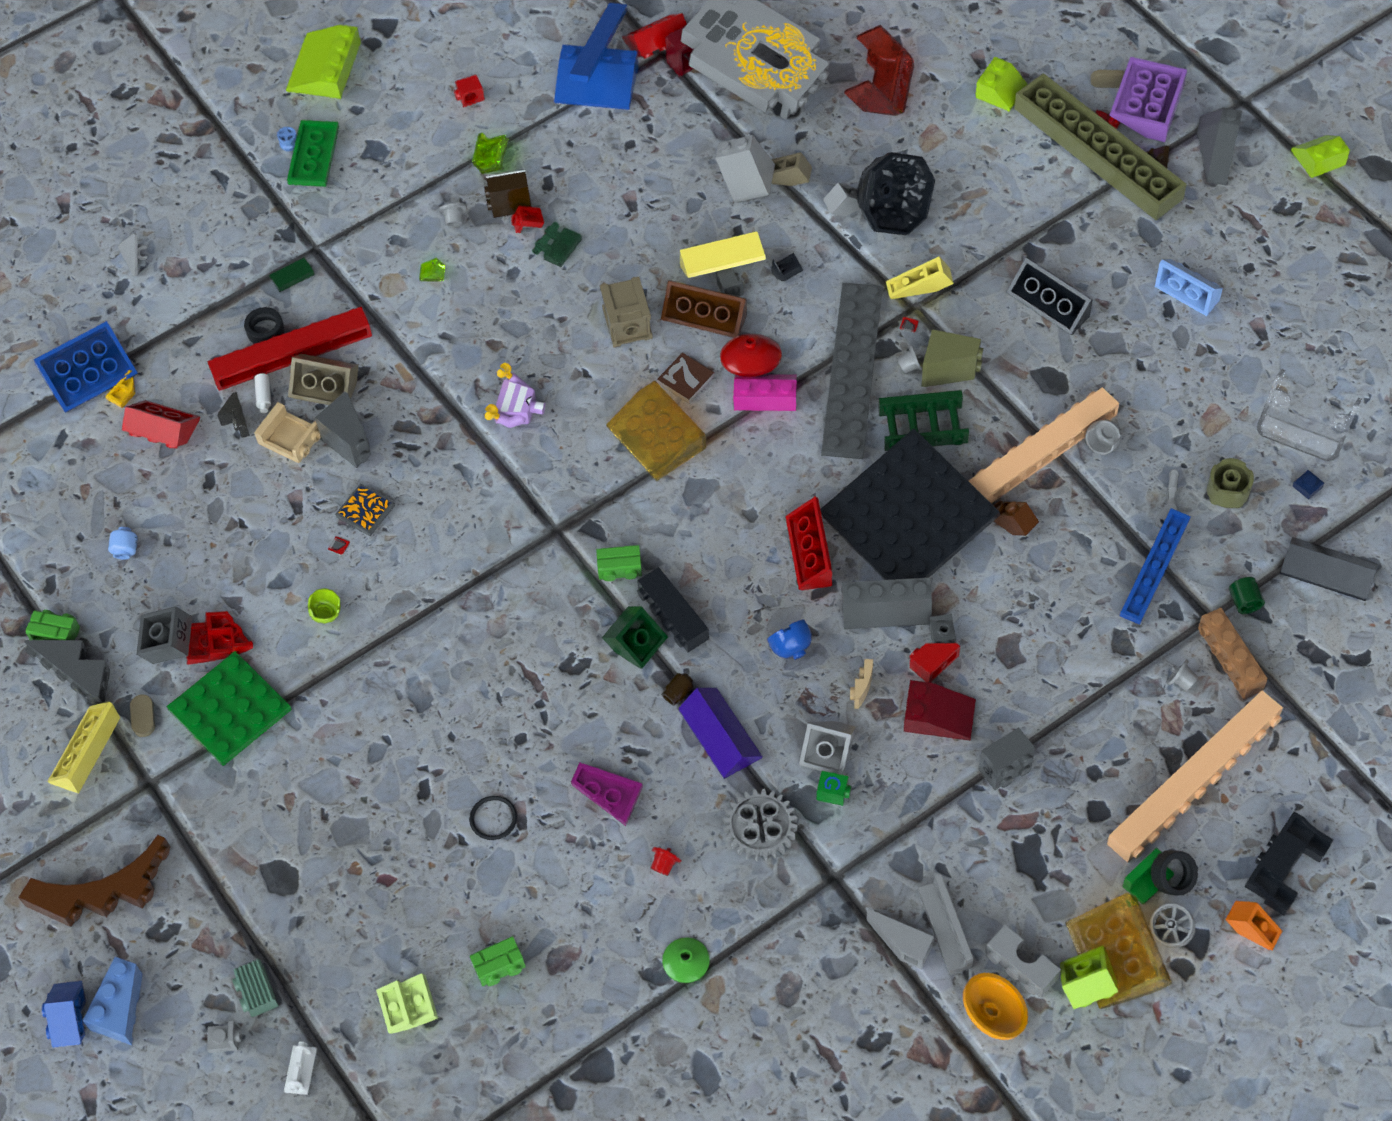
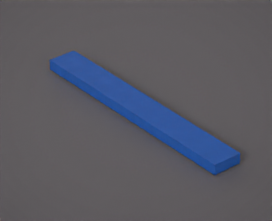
[569,2,627,83]

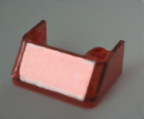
[844,24,914,116]

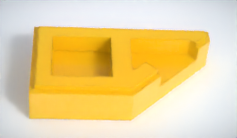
[105,370,135,408]

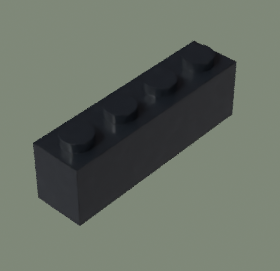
[637,567,709,652]

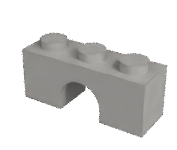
[985,925,1061,998]

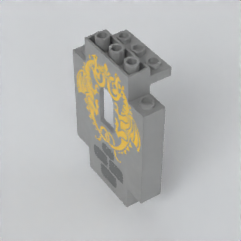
[681,0,829,120]

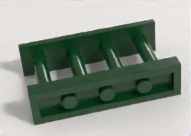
[878,390,969,451]

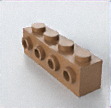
[1198,608,1268,699]

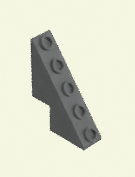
[24,640,110,705]

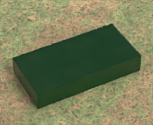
[269,257,315,292]

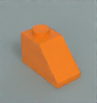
[1225,901,1282,950]

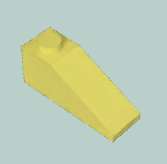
[886,256,954,299]

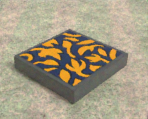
[335,483,395,536]

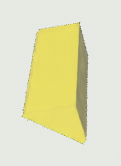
[680,231,766,278]
[47,702,120,794]

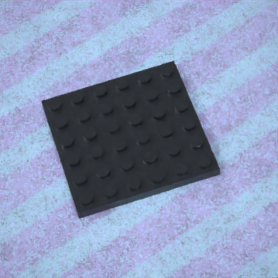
[820,428,1000,580]

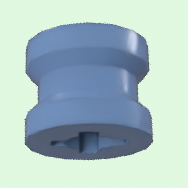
[277,127,297,151]

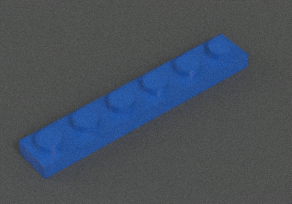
[1120,508,1191,625]

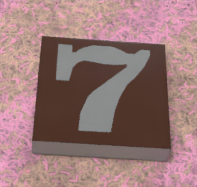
[657,352,715,404]

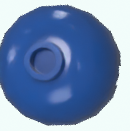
[767,619,812,660]

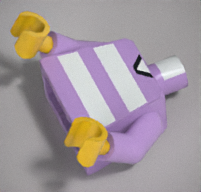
[484,363,545,428]

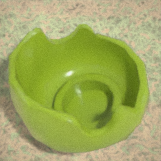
[308,588,341,624]

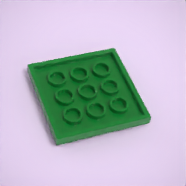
[166,651,292,766]

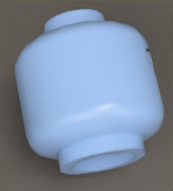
[108,527,138,560]

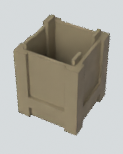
[600,277,653,348]

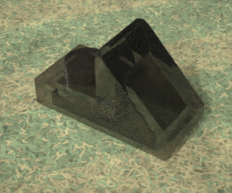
[217,392,250,438]

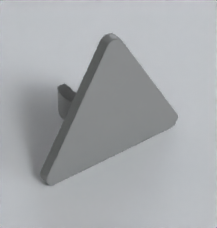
[118,233,147,276]

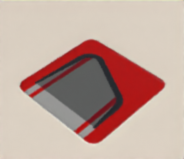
[900,317,919,333]
[328,536,350,555]

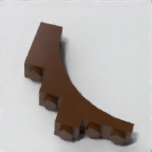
[18,835,170,927]

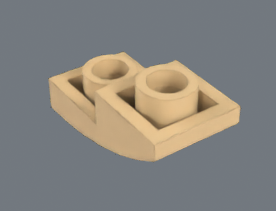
[850,659,873,709]

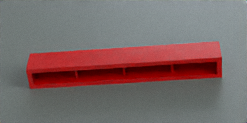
[207,307,372,391]

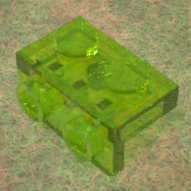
[472,132,508,174]

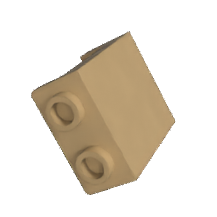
[254,402,321,463]

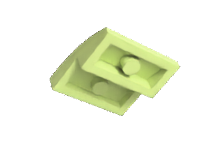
[376,973,438,1034]

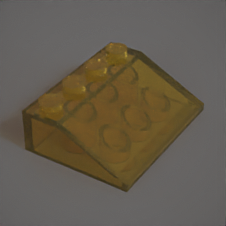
[606,381,706,481]
[1065,892,1173,1009]

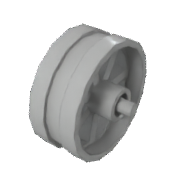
[1150,903,1196,948]

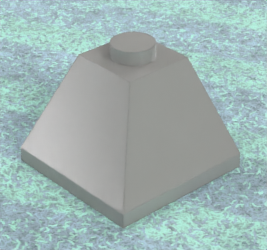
[799,721,856,775]

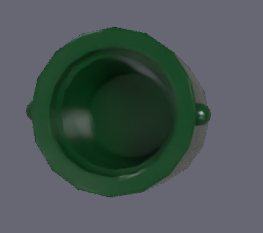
[1228,577,1265,614]

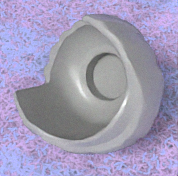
[1085,419,1121,455]

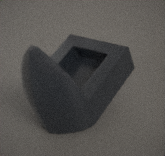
[772,253,803,281]

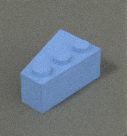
[83,957,143,1045]

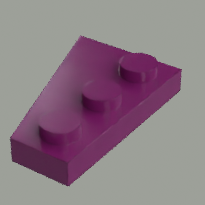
[571,762,643,826]

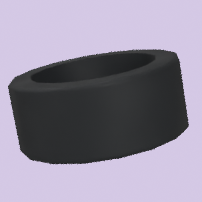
[244,307,284,344]
[1151,850,1198,896]

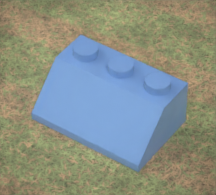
[1155,259,1223,316]

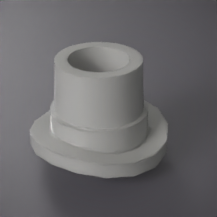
[439,202,467,227]
[897,345,923,374]
[1166,659,1198,691]

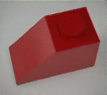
[909,643,960,683]

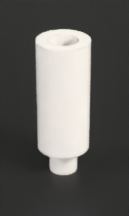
[254,374,271,413]

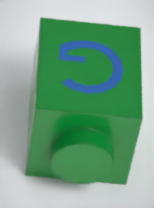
[817,771,852,806]

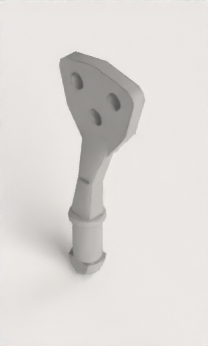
[1155,469,1179,528]

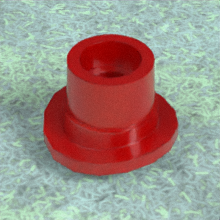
[650,847,682,876]

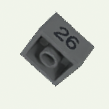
[136,606,192,664]
[979,727,1035,790]

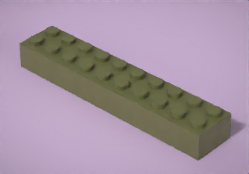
[1014,73,1187,220]

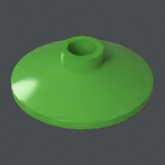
[662,938,710,983]

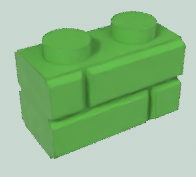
[596,545,642,582]
[25,610,80,640]
[469,936,525,987]

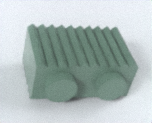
[232,959,279,1018]

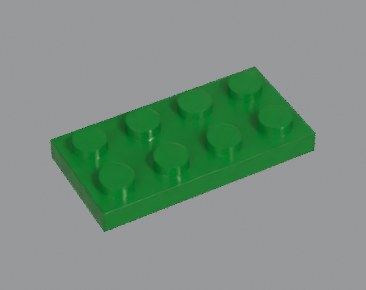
[287,120,339,187]

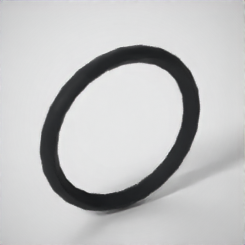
[469,796,517,840]

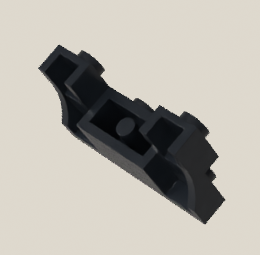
[1245,811,1334,916]

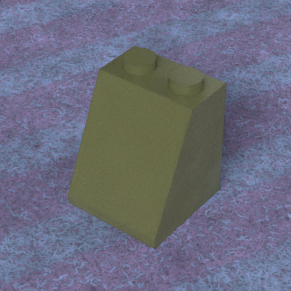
[921,329,984,387]

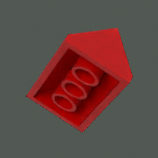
[785,496,832,590]

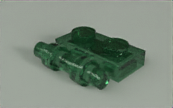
[532,222,582,267]

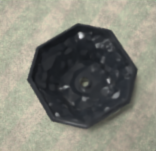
[857,152,935,236]

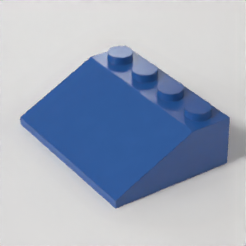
[554,45,639,110]
[34,321,138,413]

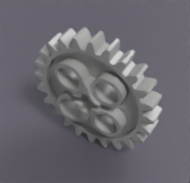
[723,789,798,861]

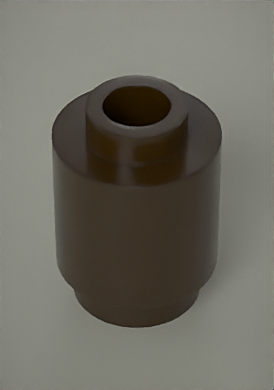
[661,673,694,706]

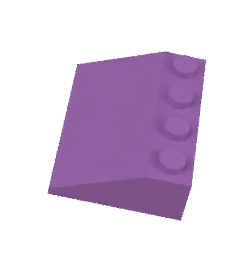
[1110,57,1187,142]

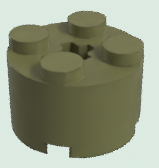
[1207,458,1254,508]

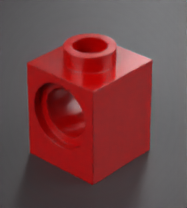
[454,75,485,107]

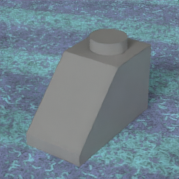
[823,183,860,217]

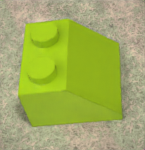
[975,57,1027,112]
[1291,135,1350,178]
[1060,945,1118,1009]

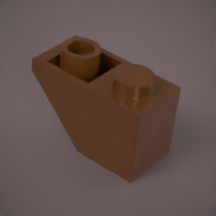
[993,501,1039,536]

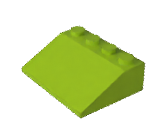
[286,25,361,99]

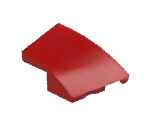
[186,611,253,665]

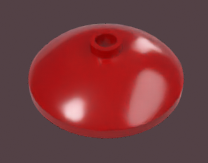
[720,333,782,377]

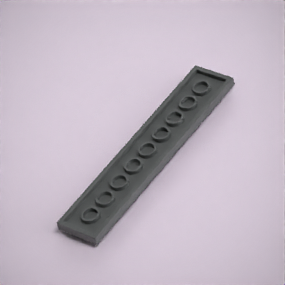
[821,282,883,459]

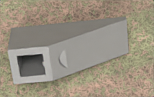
[867,908,934,970]

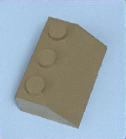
[288,354,359,405]

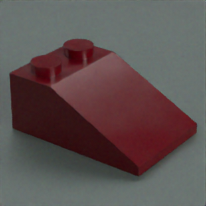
[903,680,976,741]

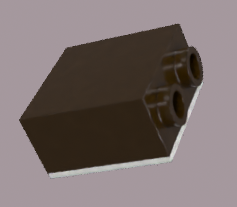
[484,170,531,218]

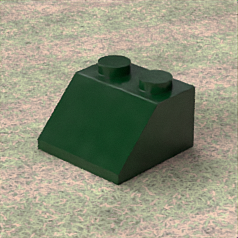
[602,606,668,669]

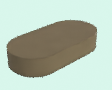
[1090,70,1125,88]
[130,694,155,737]

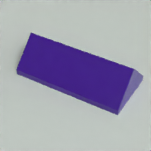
[678,688,763,779]

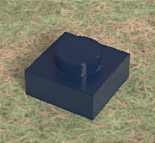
[1292,470,1324,500]

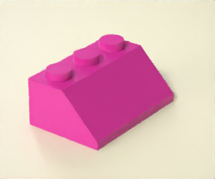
[733,374,797,411]

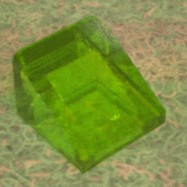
[419,258,445,282]

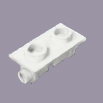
[284,1042,317,1095]

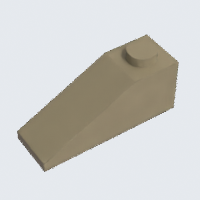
[771,152,812,186]

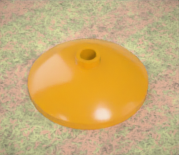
[963,973,1028,1040]

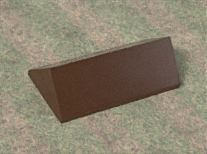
[660,280,747,338]

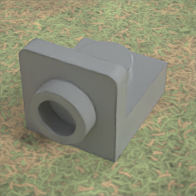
[207,1020,242,1053]

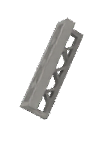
[918,873,973,975]

